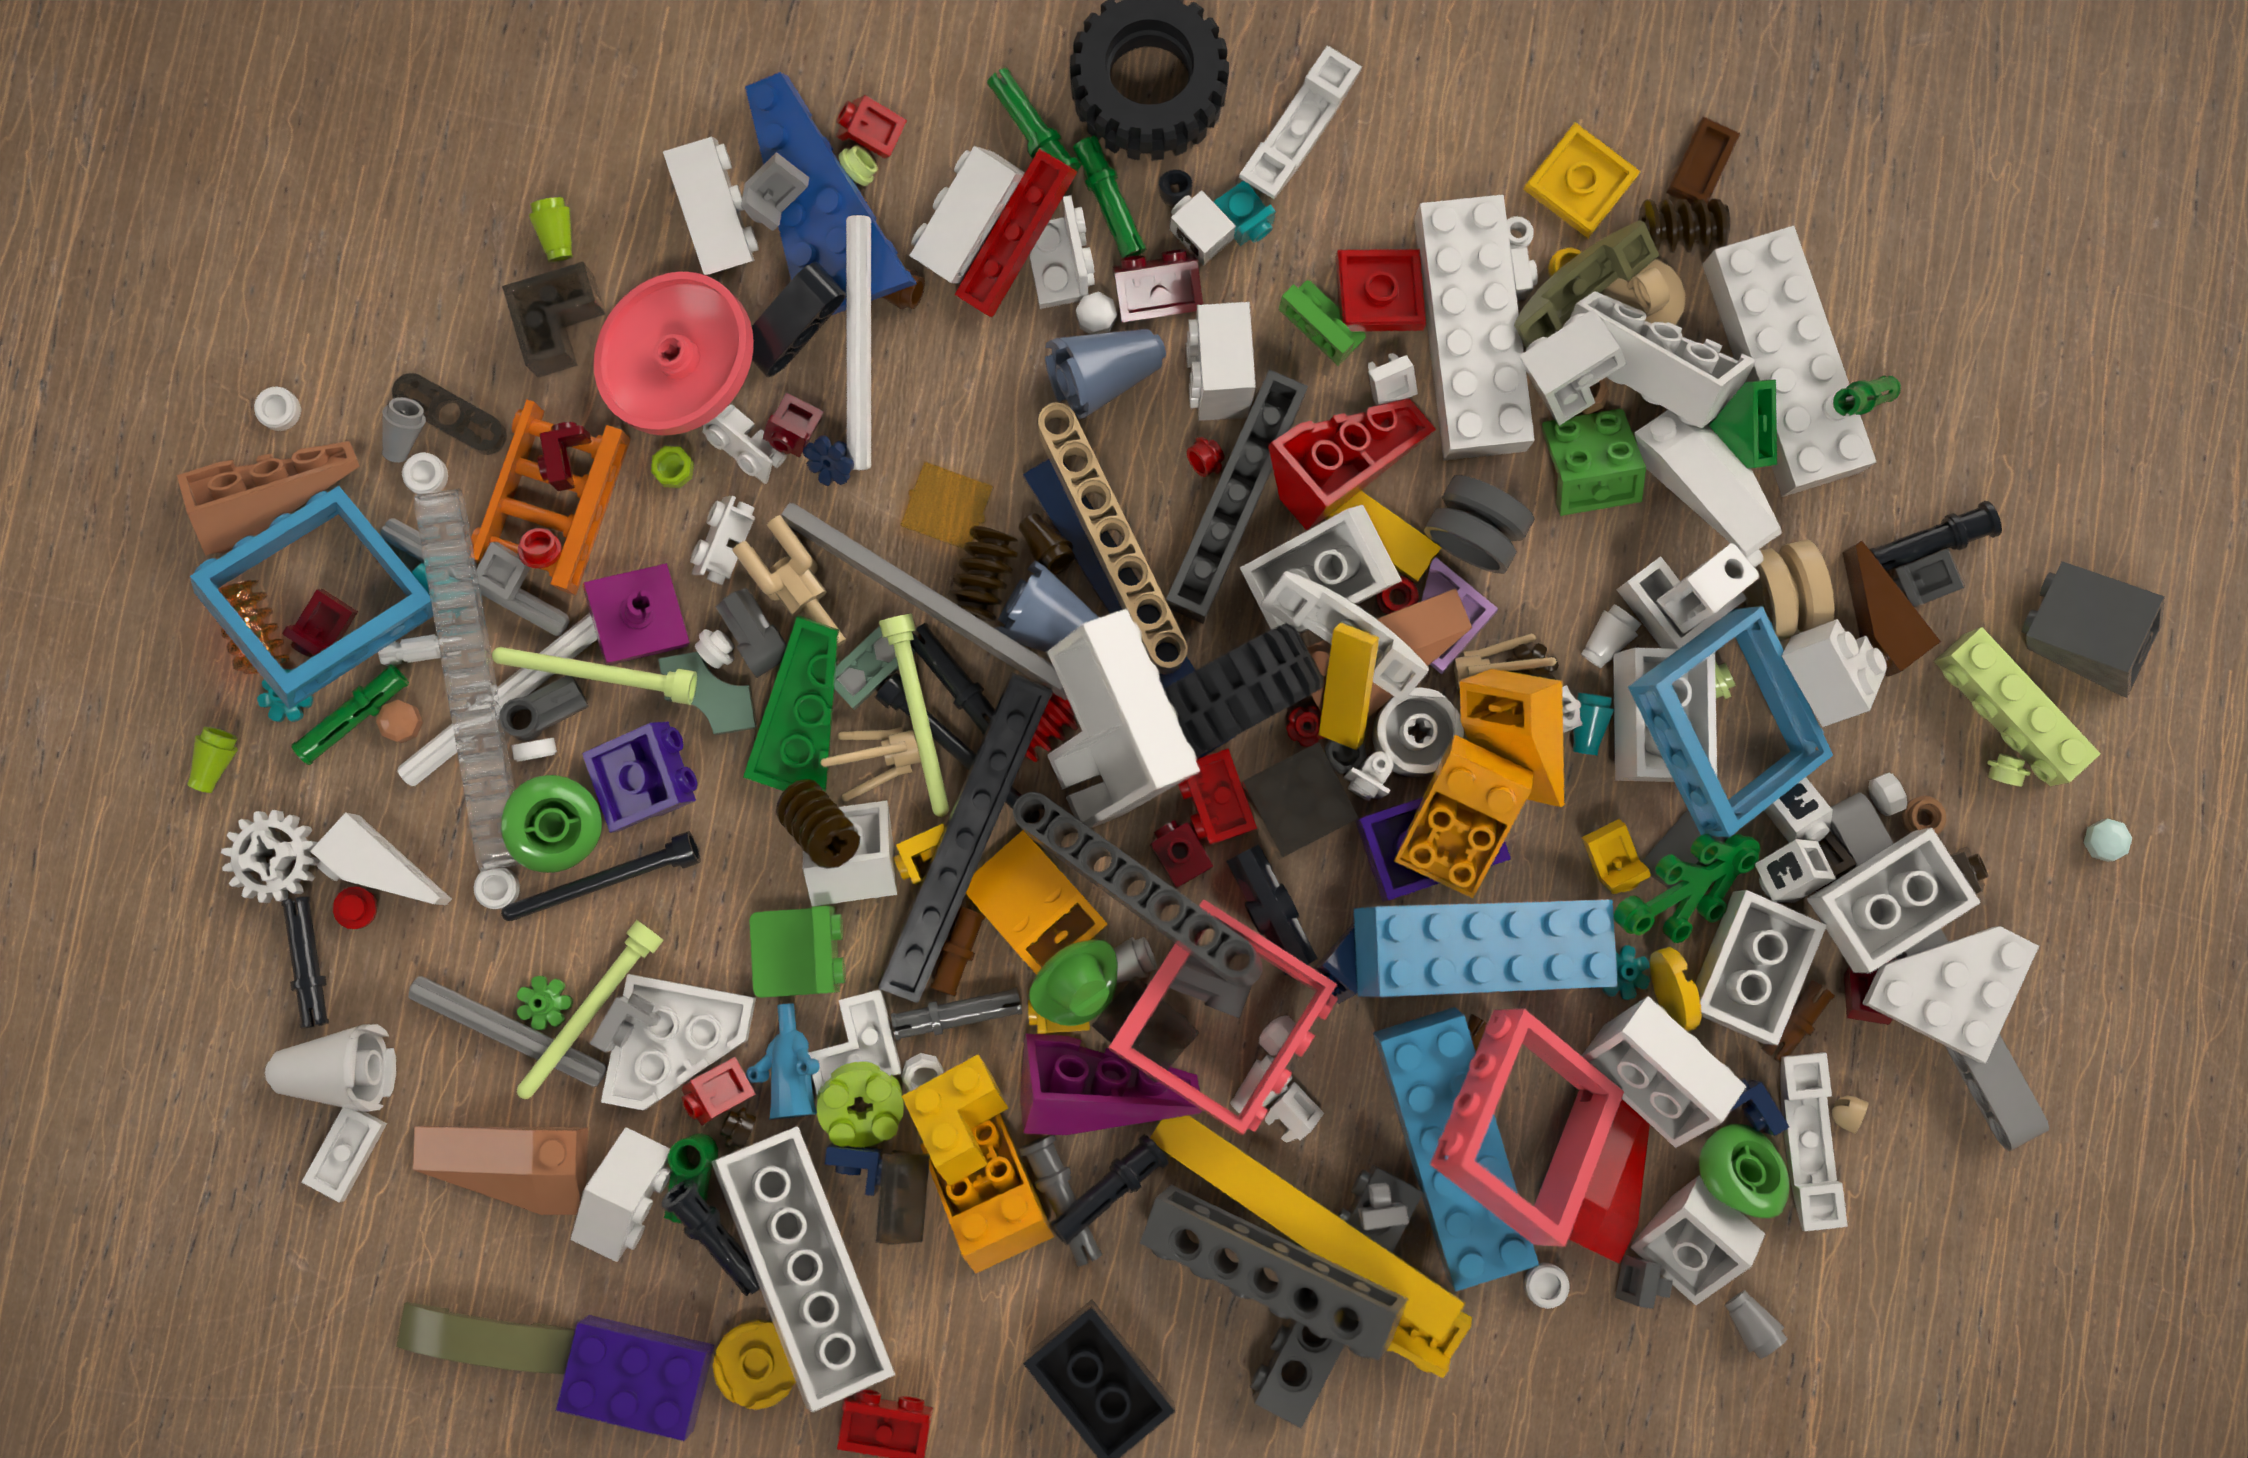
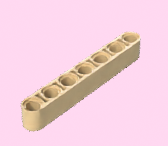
[1038,402,1187,674]

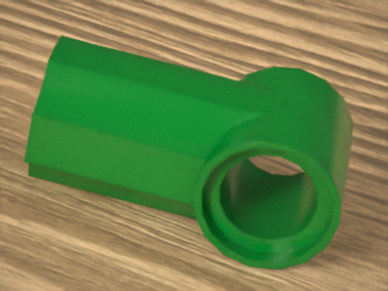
[664,1133,719,1224]

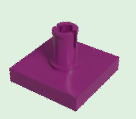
[583,563,690,665]

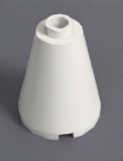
[265,1024,396,1112]

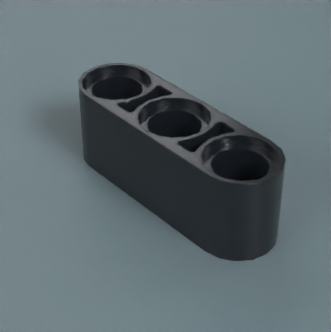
[752,262,846,377]

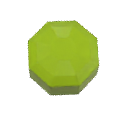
[651,446,694,488]

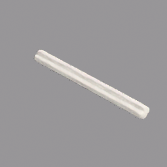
[846,215,871,470]
[397,613,597,786]

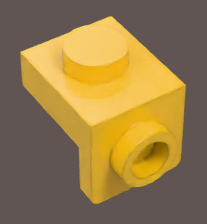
[1581,819,1651,894]

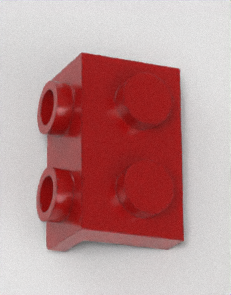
[1178,748,1257,846]
[837,1389,933,1458]

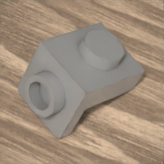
[741,152,809,231]

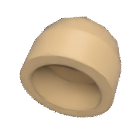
[1832,1095,1868,1134]

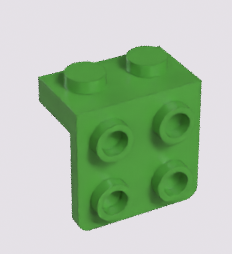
[749,906,846,998]

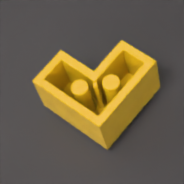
[902,1054,1008,1186]

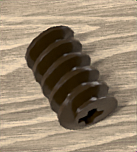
[1638,198,1730,253]
[948,526,1018,621]
[776,779,861,869]

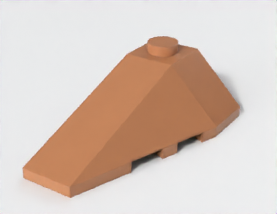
[413,1126,588,1215]

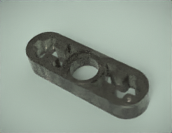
[392,373,507,455]

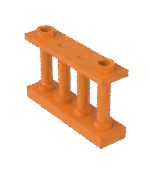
[469,399,631,596]

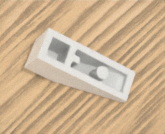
[310,812,452,905]

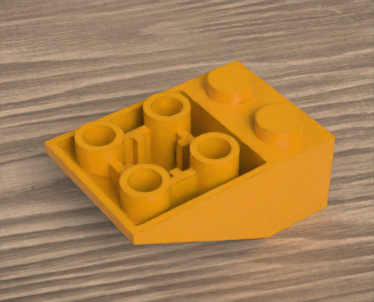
[1459,669,1564,807]
[1394,735,1534,899]
[966,830,1108,975]
[920,1113,1055,1274]

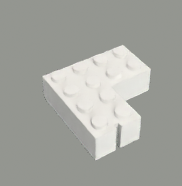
[1047,609,1200,829]

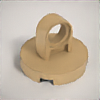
[1602,259,1686,325]

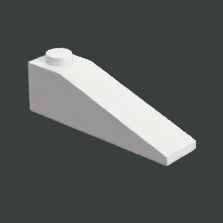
[1634,410,1782,557]

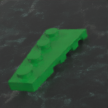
[743,616,839,792]

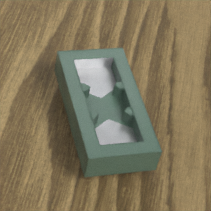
[834,626,916,710]

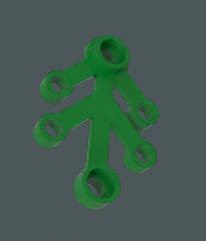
[1614,834,1760,943]

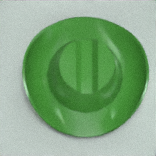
[501,775,602,873]
[1029,940,1118,1026]
[1699,1124,1789,1218]

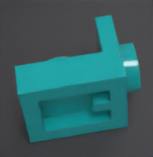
[1213,180,1276,247]

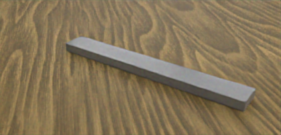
[781,502,1067,701]

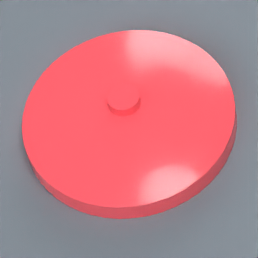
[594,272,754,435]

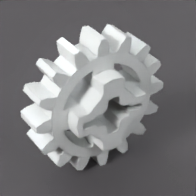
[221,810,320,903]

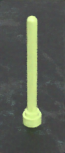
[879,614,949,817]
[492,647,697,705]
[517,920,664,1099]

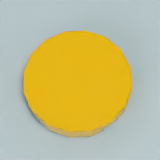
[1650,947,1702,1032]
[712,1319,796,1410]

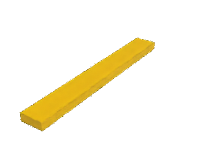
[1150,1115,1466,1342]

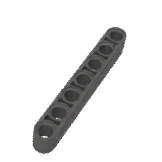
[1013,792,1262,987]

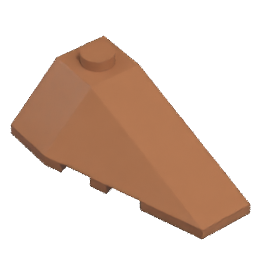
[177,441,360,556]
[1307,588,1473,718]

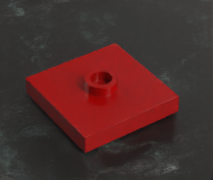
[1336,249,1426,332]

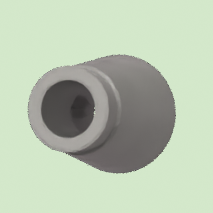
[382,397,426,463]
[1724,1290,1788,1359]

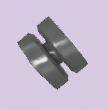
[1424,475,1535,574]

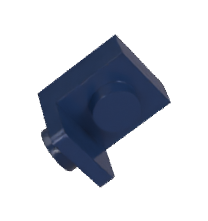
[1730,1078,1789,1136]
[825,1143,889,1196]

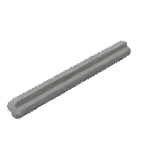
[380,518,570,636]
[408,976,607,1087]

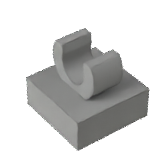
[471,542,530,600]
[1358,1182,1409,1230]

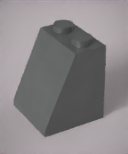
[2022,561,2165,698]

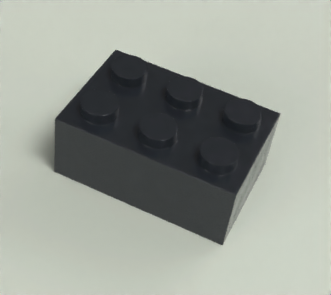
[1023,1300,1176,1458]

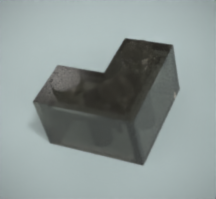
[502,261,606,378]

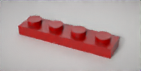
[954,149,1077,318]

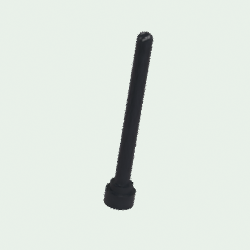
[875,673,1040,823]
[501,831,701,921]

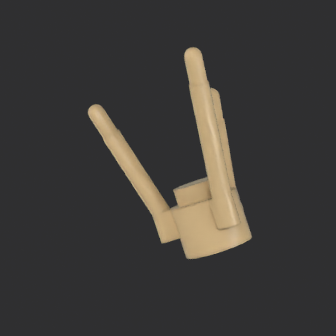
[1454,634,1556,691]
[821,727,921,801]

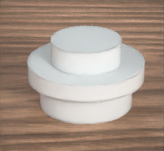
[695,629,735,669]

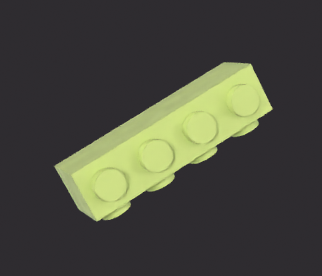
[1934,627,2101,786]

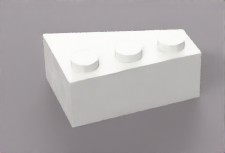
[663,137,759,275]

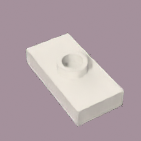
[302,1107,387,1202]

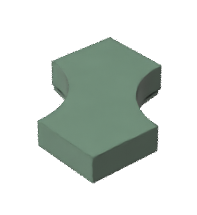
[658,652,757,735]

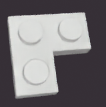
[808,989,902,1095]

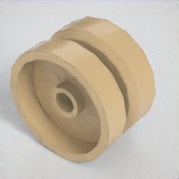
[1743,539,1835,641]

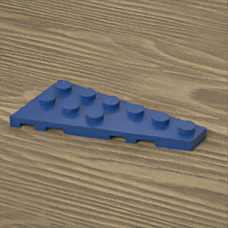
[745,72,917,316]

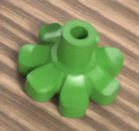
[517,976,573,1030]

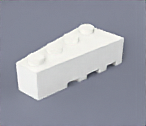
[1570,291,1756,429]

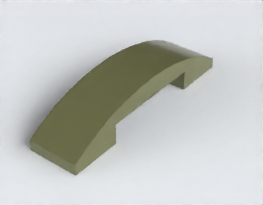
[1514,221,1659,349]
[396,1302,576,1374]

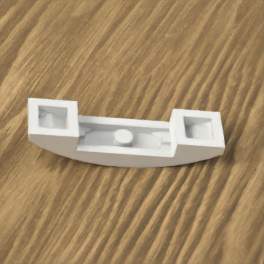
[1239,45,1362,199]
[1260,571,1429,702]
[1780,1052,1848,1231]

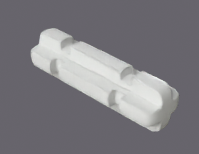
[378,631,464,666]

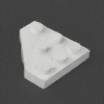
[1862,926,2039,1063]
[601,974,756,1110]

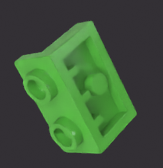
[1279,280,1366,366]

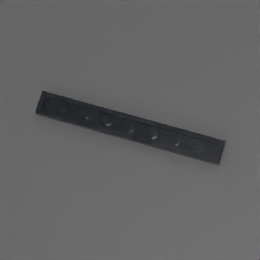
[878,672,1053,1003]

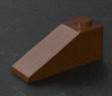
[1843,541,1941,677]

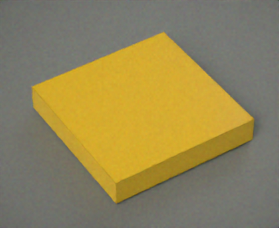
[1523,122,1641,239]

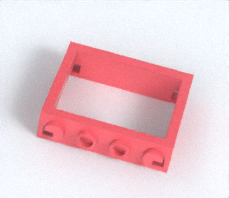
[1109,899,1338,1136]
[1430,1009,1624,1247]

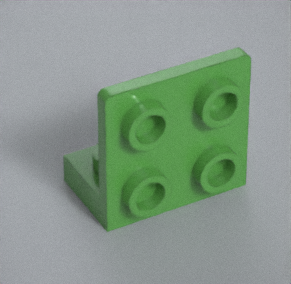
[1542,409,1646,516]

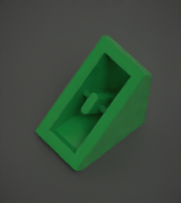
[1709,379,1777,468]

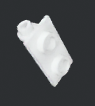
[702,404,787,484]
[690,496,755,585]
[1343,752,1393,801]

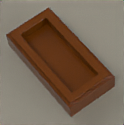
[1666,116,1741,204]

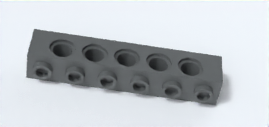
[1166,369,1308,624]
[1250,1164,1423,1429]
[1140,1185,1408,1361]

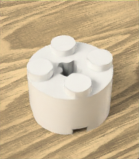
[1372,688,1464,777]

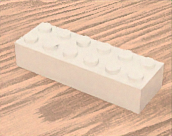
[1414,195,1535,460]
[1702,226,1876,497]
[711,1126,895,1412]

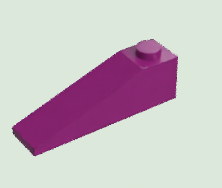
[1020,1033,1202,1135]

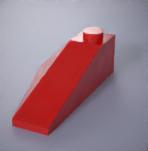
[1268,398,1436,531]
[1568,1099,1650,1264]

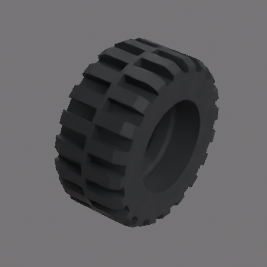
[1070,0,1229,161]
[1163,623,1323,757]

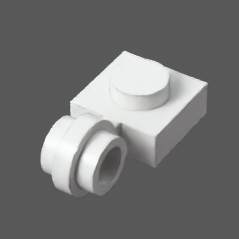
[1507,216,1538,301]

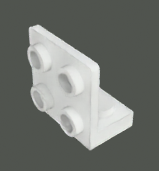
[1029,195,1095,309]

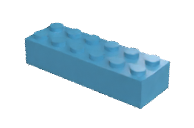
[1354,900,1618,997]
[1372,1007,1539,1291]

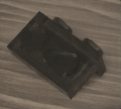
[1091,976,1199,1083]
[876,1150,930,1245]

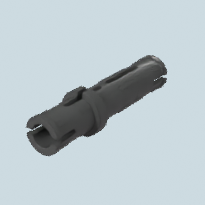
[891,987,1023,1041]

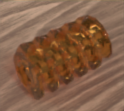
[219,580,290,674]

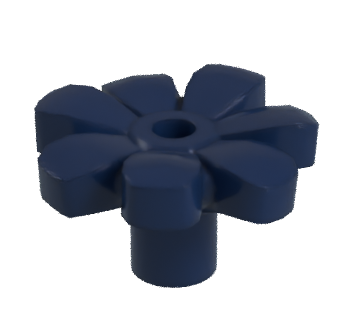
[803,435,854,486]

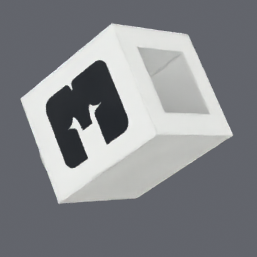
[1170,190,1236,266]
[1764,777,1833,843]
[1755,839,1836,903]

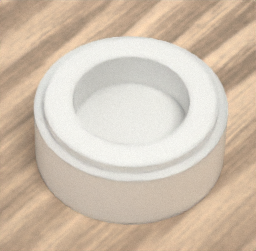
[254,387,301,431]
[402,452,448,497]
[511,738,557,762]
[474,866,520,909]
[1524,1262,1570,1308]

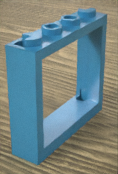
[190,486,434,709]
[1628,606,1833,837]

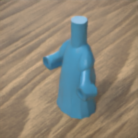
[746,1003,820,1120]

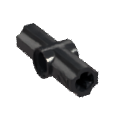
[1226,844,1318,976]

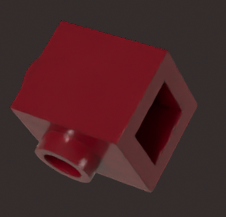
[1150,820,1213,889]

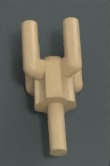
[732,515,846,646]

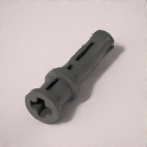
[1019,1135,1103,1267]

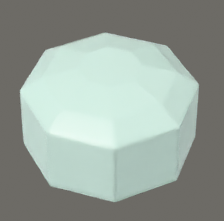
[2084,819,2132,862]

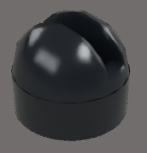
[1159,170,1192,207]

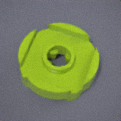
[817,1062,904,1147]

